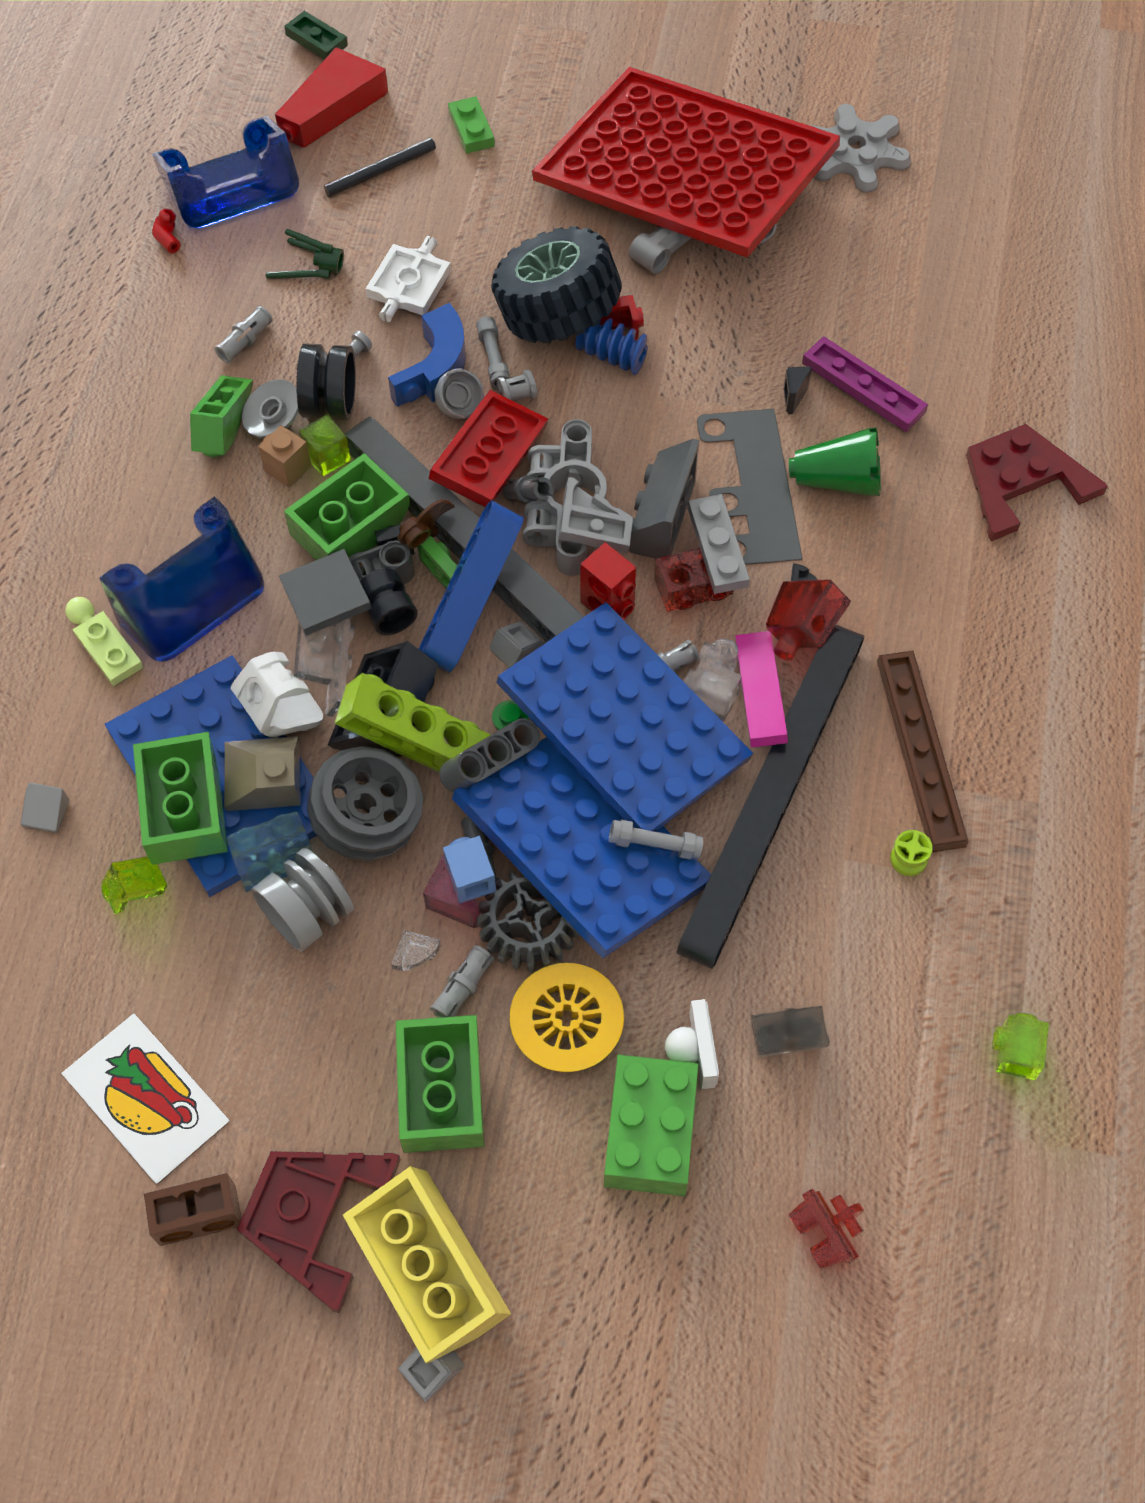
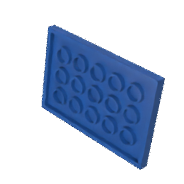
[496,602,753,832]
[105,655,317,897]
[452,737,711,959]

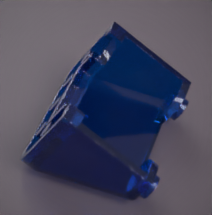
[152,115,299,228]
[99,496,264,662]

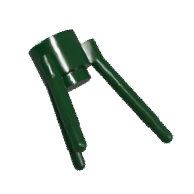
[265,229,344,279]

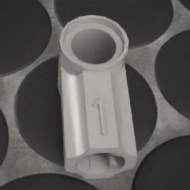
[628,227,691,274]

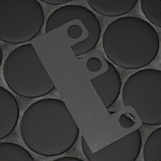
[697,409,802,564]

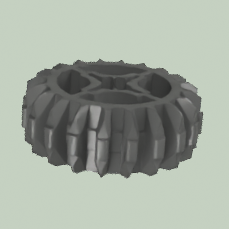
[477,870,579,972]

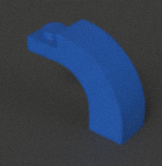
[388,303,466,407]

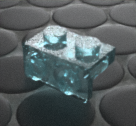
[226,811,313,892]

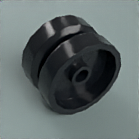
[296,343,356,420]

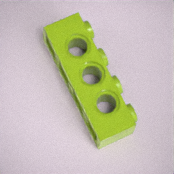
[334,673,491,775]

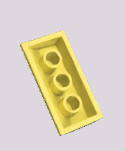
[343,1166,511,1363]

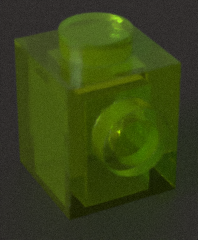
[299,414,351,477]
[992,1013,1049,1080]

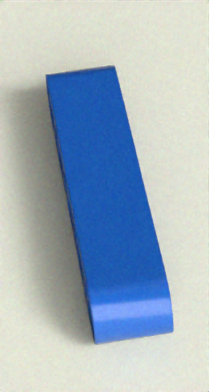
[419,500,523,673]

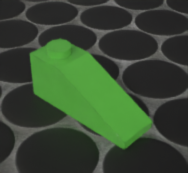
[190,375,253,457]

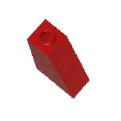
[275,47,388,148]

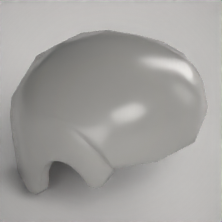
[434,368,484,420]

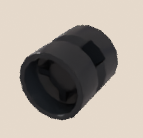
[360,568,418,636]

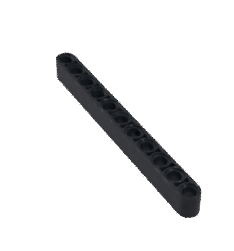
[677,623,865,969]

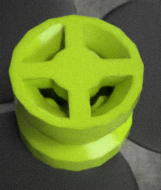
[890,830,932,876]

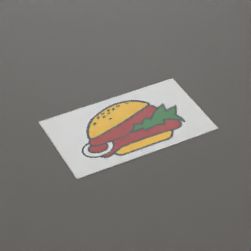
[61,1013,230,1184]

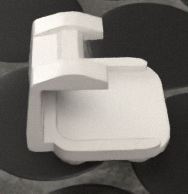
[230,652,323,738]

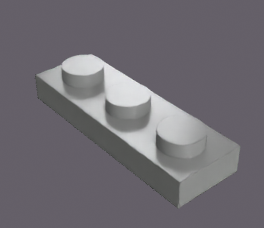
[688,494,750,594]

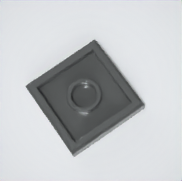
[279,549,372,636]

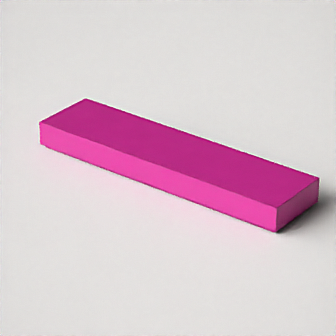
[735,631,788,748]

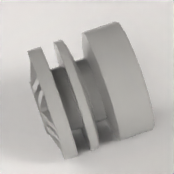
[251,848,354,953]

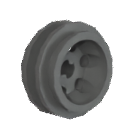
[307,746,423,861]

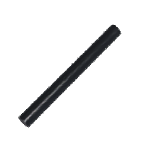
[324,137,436,197]

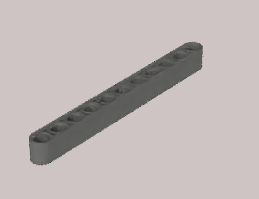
[341,417,584,642]

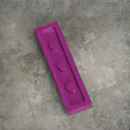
[802,336,928,432]

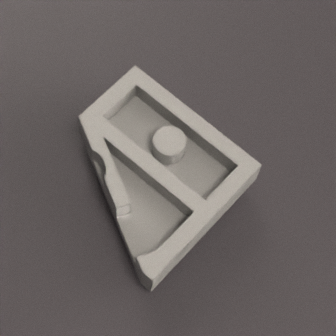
[558,477,633,554]

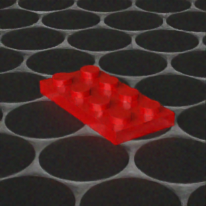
[428,390,549,507]

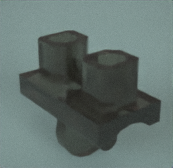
[750,1006,830,1057]

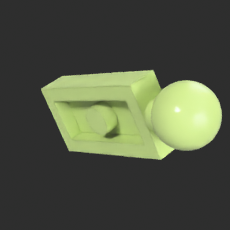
[65,597,144,687]

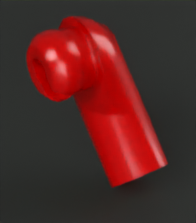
[152,209,181,254]

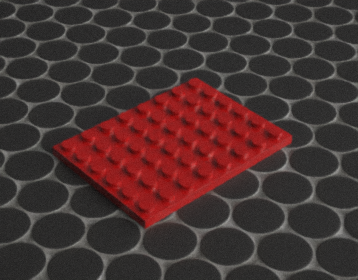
[532,67,840,258]

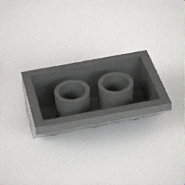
[629,439,700,562]

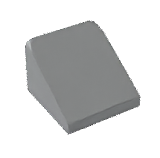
[490,621,544,668]
[21,783,70,833]
[398,1348,465,1402]

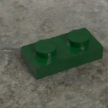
[284,10,348,60]

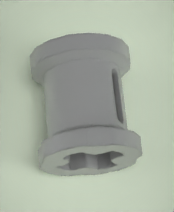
[497,369,538,401]

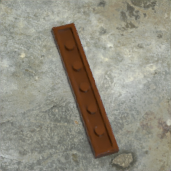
[877,651,969,853]

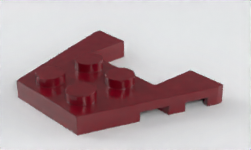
[966,424,1108,542]
[237,1151,401,1313]

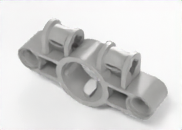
[522,419,607,576]

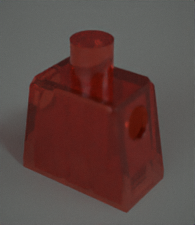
[766,579,851,661]

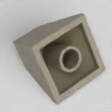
[224,736,301,811]

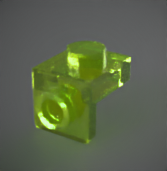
[101,856,168,914]

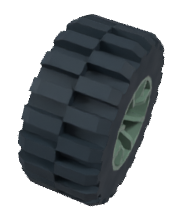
[491,226,622,343]

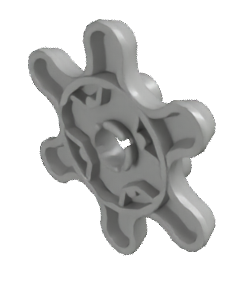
[810,104,911,192]

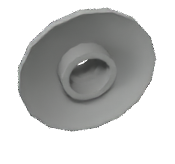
[242,379,299,439]

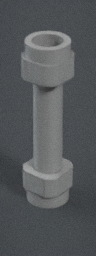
[476,316,510,389]
[609,819,703,859]

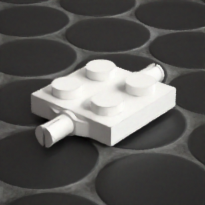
[366,236,451,322]

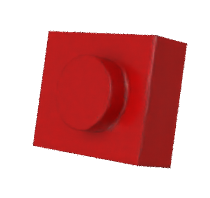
[600,295,644,340]

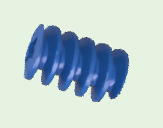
[575,318,648,375]

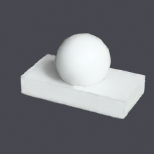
[665,999,719,1090]

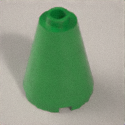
[789,427,881,497]

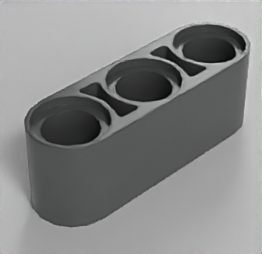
[440,718,540,792]

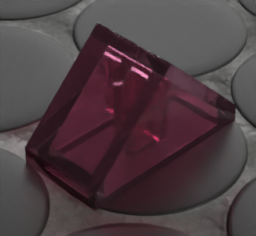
[423,854,480,928]

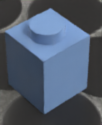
[443,836,496,903]

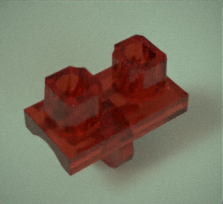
[789,1188,864,1269]

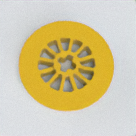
[509,963,624,1072]

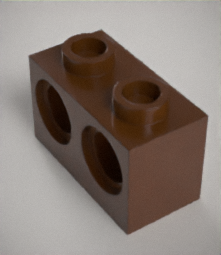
[144,1173,241,1246]

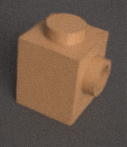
[258,425,312,488]

